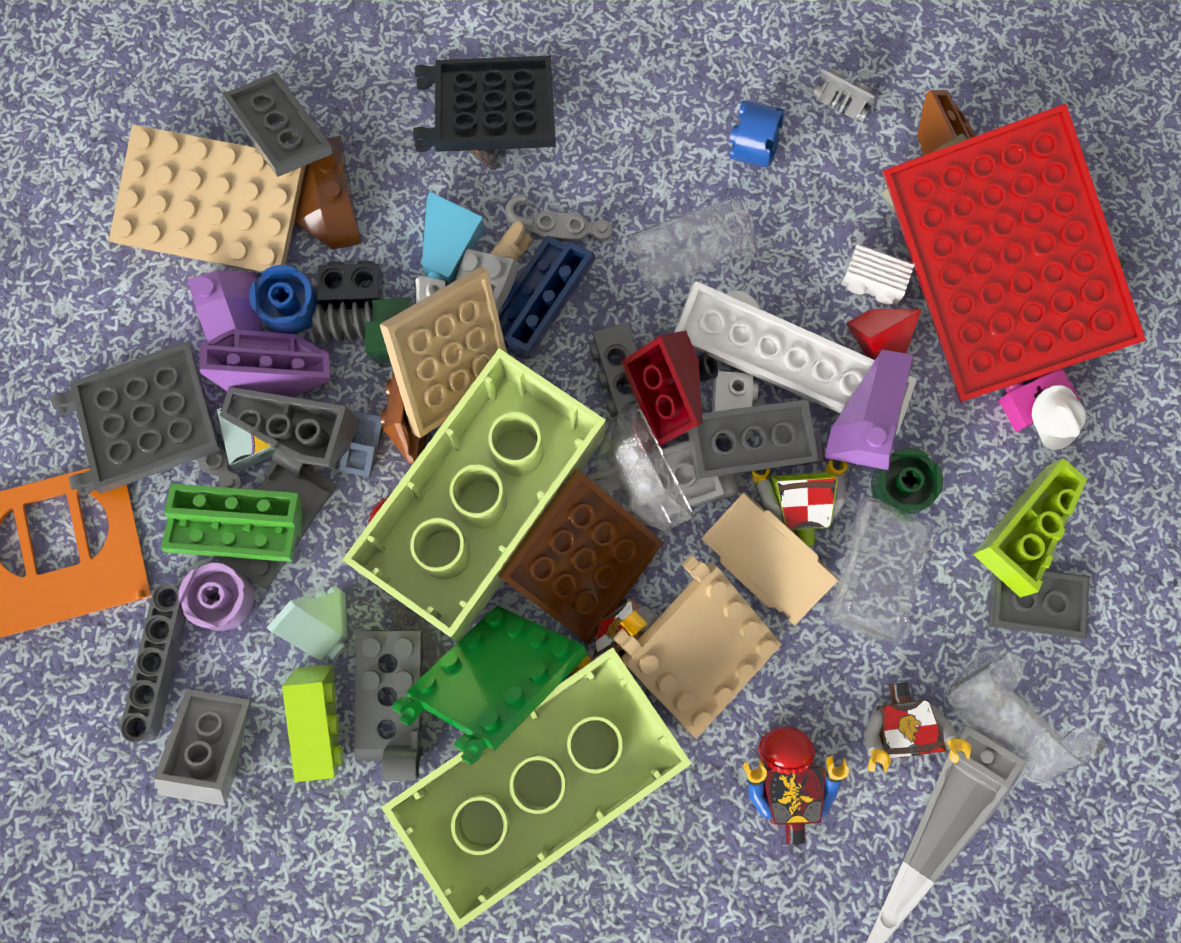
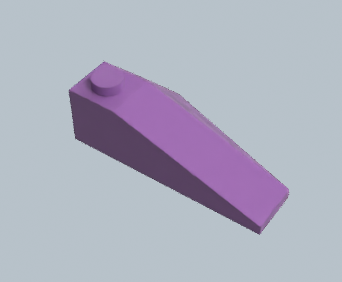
[187,270,262,395]
[825,350,913,470]

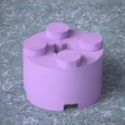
[178,563,254,631]

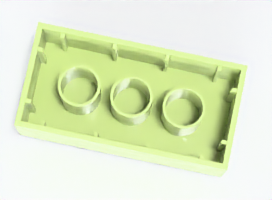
[342,348,606,642]

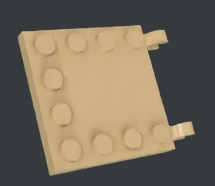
[613,555,782,739]

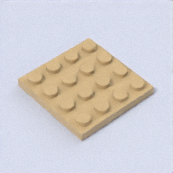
[380,267,507,438]

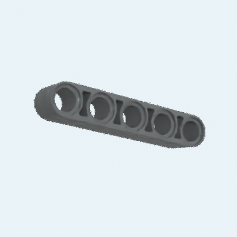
[120,583,187,742]

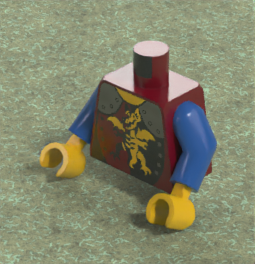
[743,756,849,844]

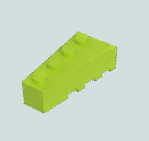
[973,458,1087,597]

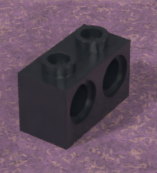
[317,261,383,310]

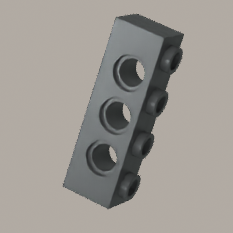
[589,322,655,453]

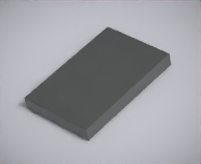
[988,570,1089,640]

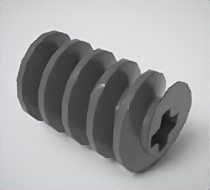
[312,301,373,343]

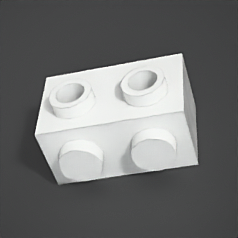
[712,371,758,440]

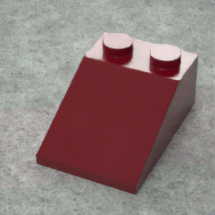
[621,330,703,447]

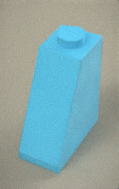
[422,192,485,286]

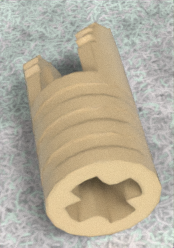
[489,221,533,261]

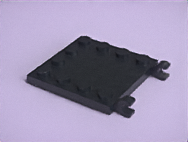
[413,56,556,152]

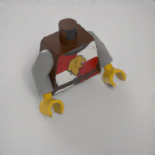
[864,682,971,773]

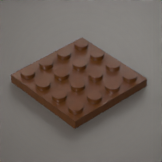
[498,469,664,644]

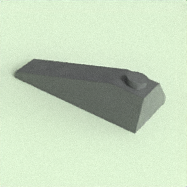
[220,387,358,468]

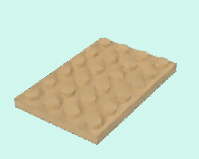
[109,124,306,273]

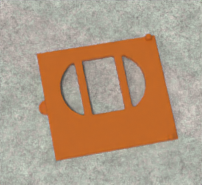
[0,468,151,638]

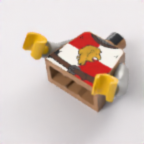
[571,599,659,674]

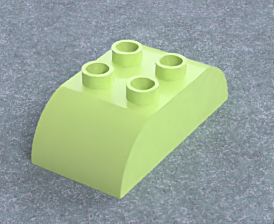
[381,648,692,930]

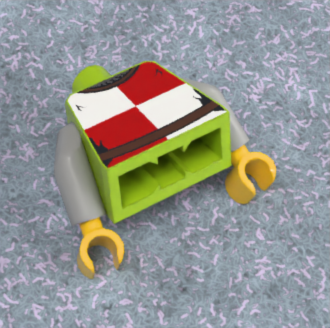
[751,459,848,546]

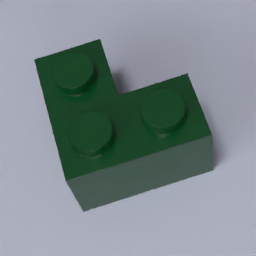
[365,298,414,367]

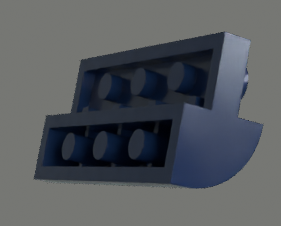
[498,235,596,360]

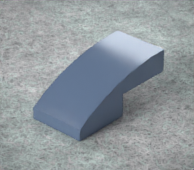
[339,411,383,477]

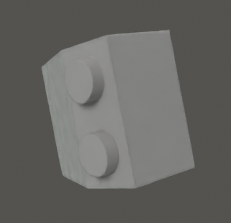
[154,689,251,806]

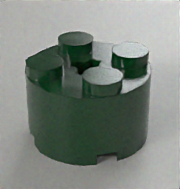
[871,448,943,517]

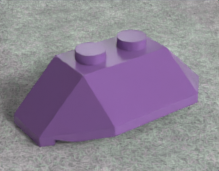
[200,329,330,397]

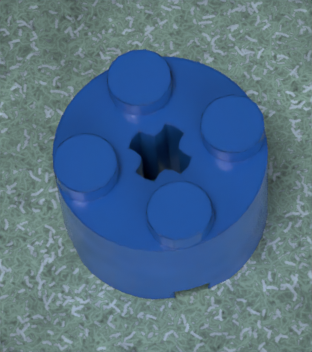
[730,100,785,168]
[249,265,319,334]

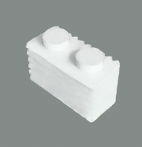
[841,244,914,305]

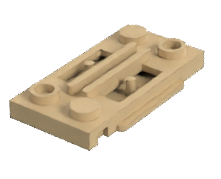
[701,492,839,626]

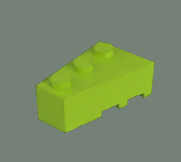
[282,664,344,782]

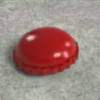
[758,726,816,775]

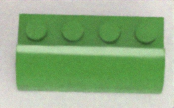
[161,483,303,562]

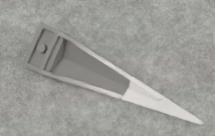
[866,725,1027,943]

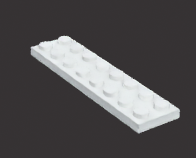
[674,281,917,435]

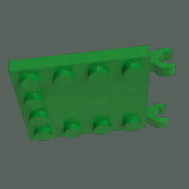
[392,606,588,765]

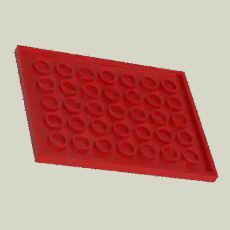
[882,103,1146,402]

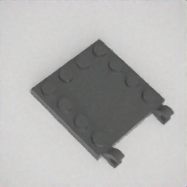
[50,341,221,496]

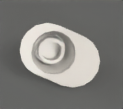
[1032,385,1086,450]

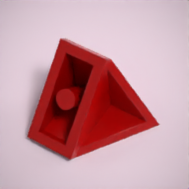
[846,309,922,360]

